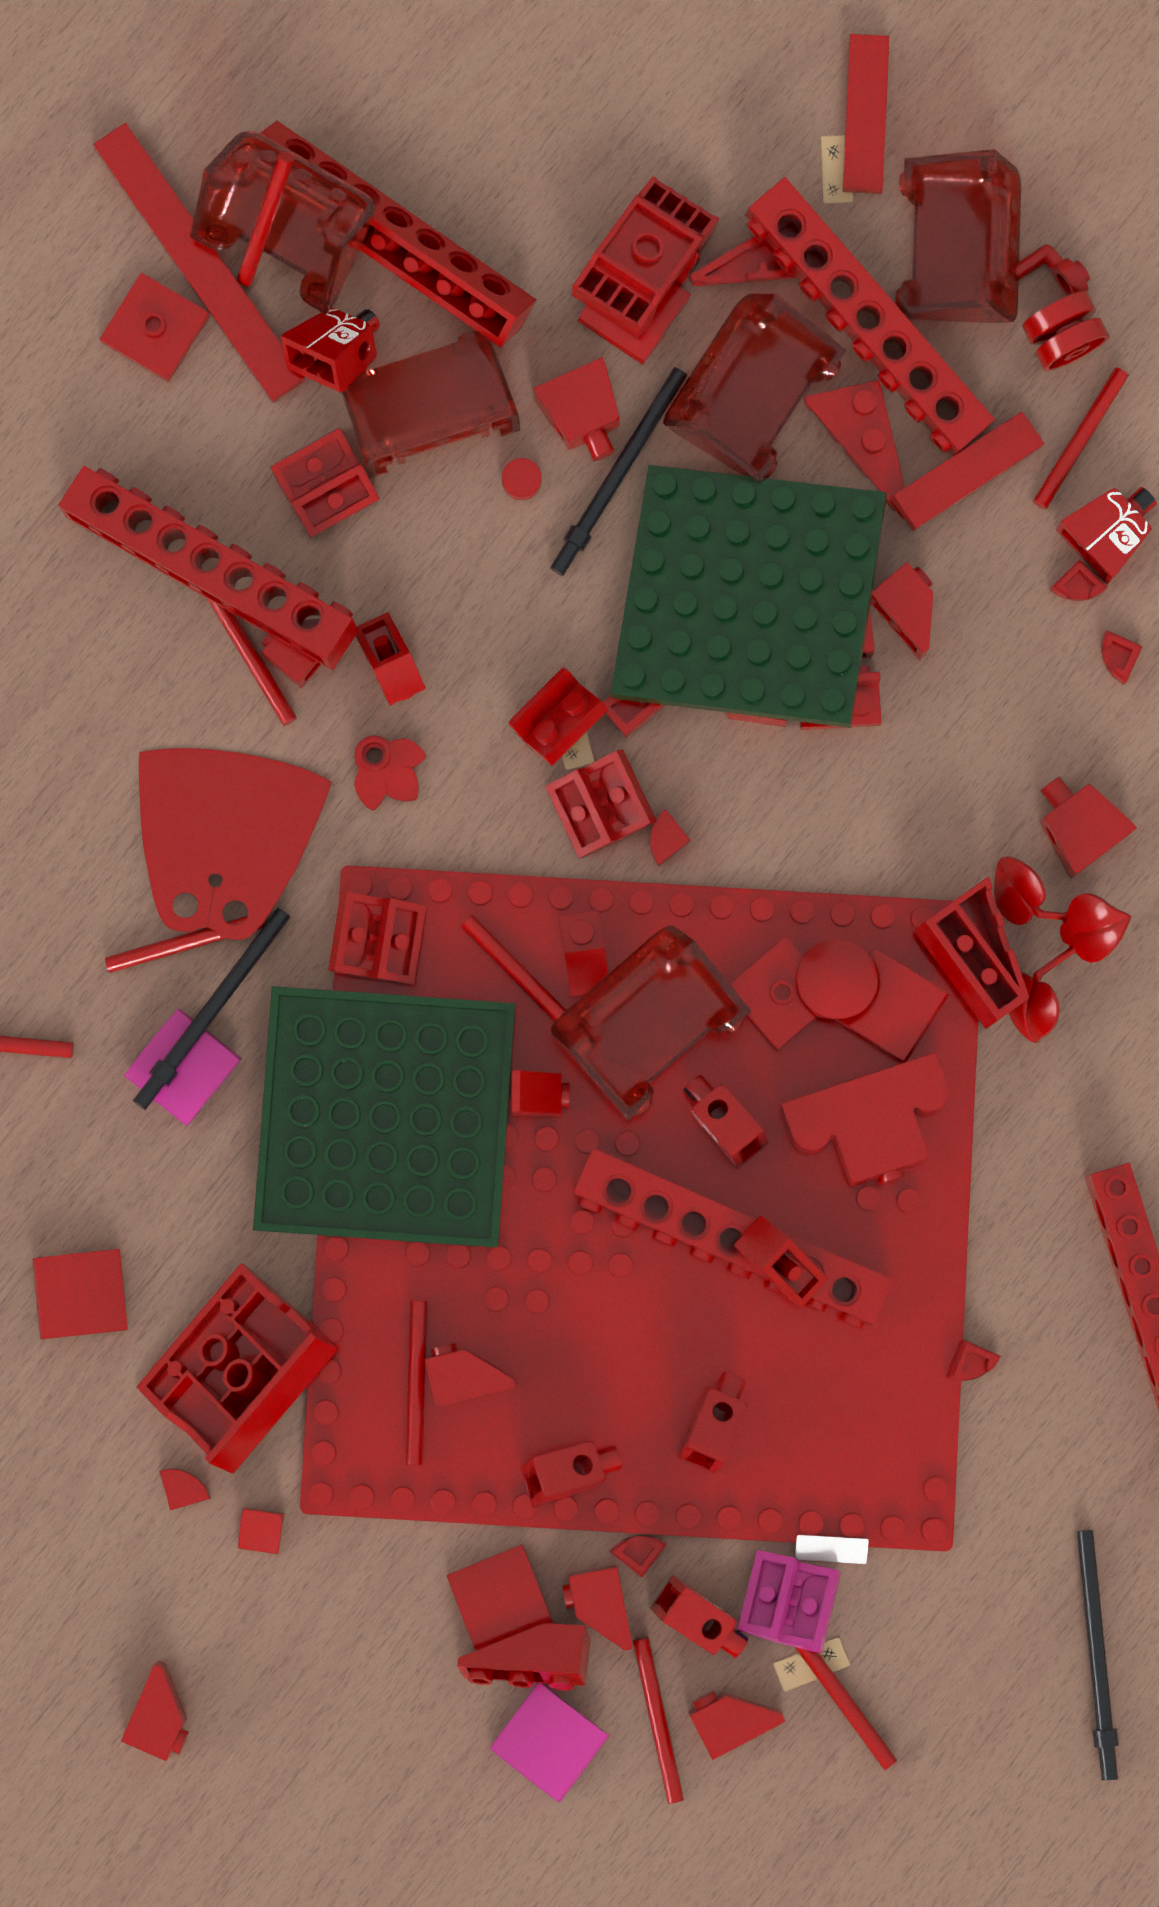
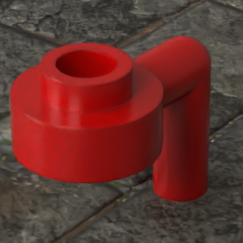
[1010,245,1090,296]

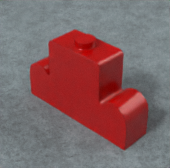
[780,1052,949,1186]

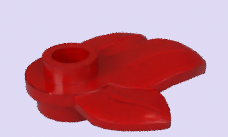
[354,735,426,811]

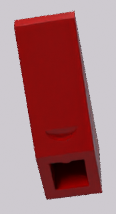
[457,1623,591,1690]

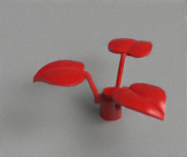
[994,856,1131,1043]

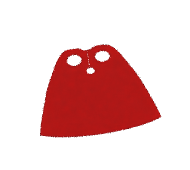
[139,748,332,940]

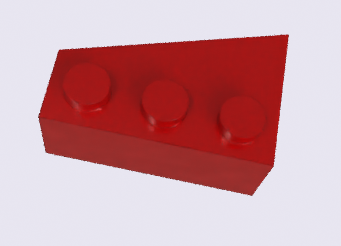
[914,876,1029,1029]

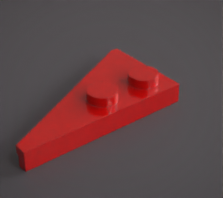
[688,220,824,287]
[804,380,905,519]

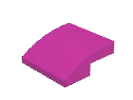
[124,1008,242,1126]
[738,1550,841,1653]
[490,1683,609,1802]

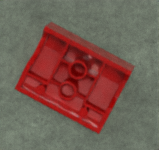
[136,1263,338,1474]

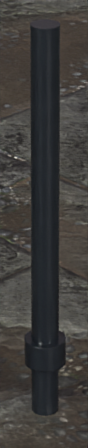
[550,367,687,576]
[133,908,290,1110]
[1077,1530,1119,1780]

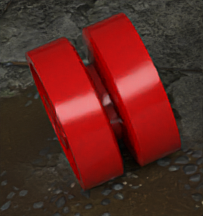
[1022,291,1110,371]

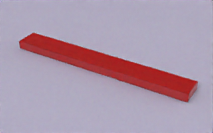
[93,123,305,403]

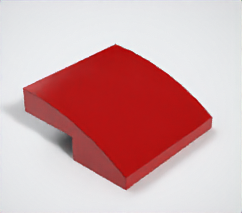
[577,283,691,365]
[269,428,380,538]
[545,749,657,859]
[328,891,427,985]
[834,949,949,1063]
[32,1249,128,1340]
[446,1545,554,1651]

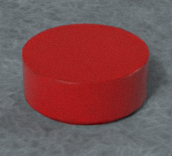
[502,458,542,500]

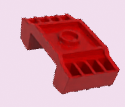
[571,176,719,338]

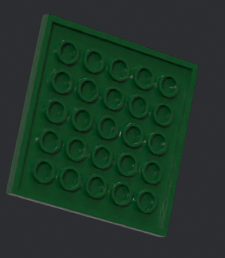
[610,465,887,728]
[253,986,516,1248]

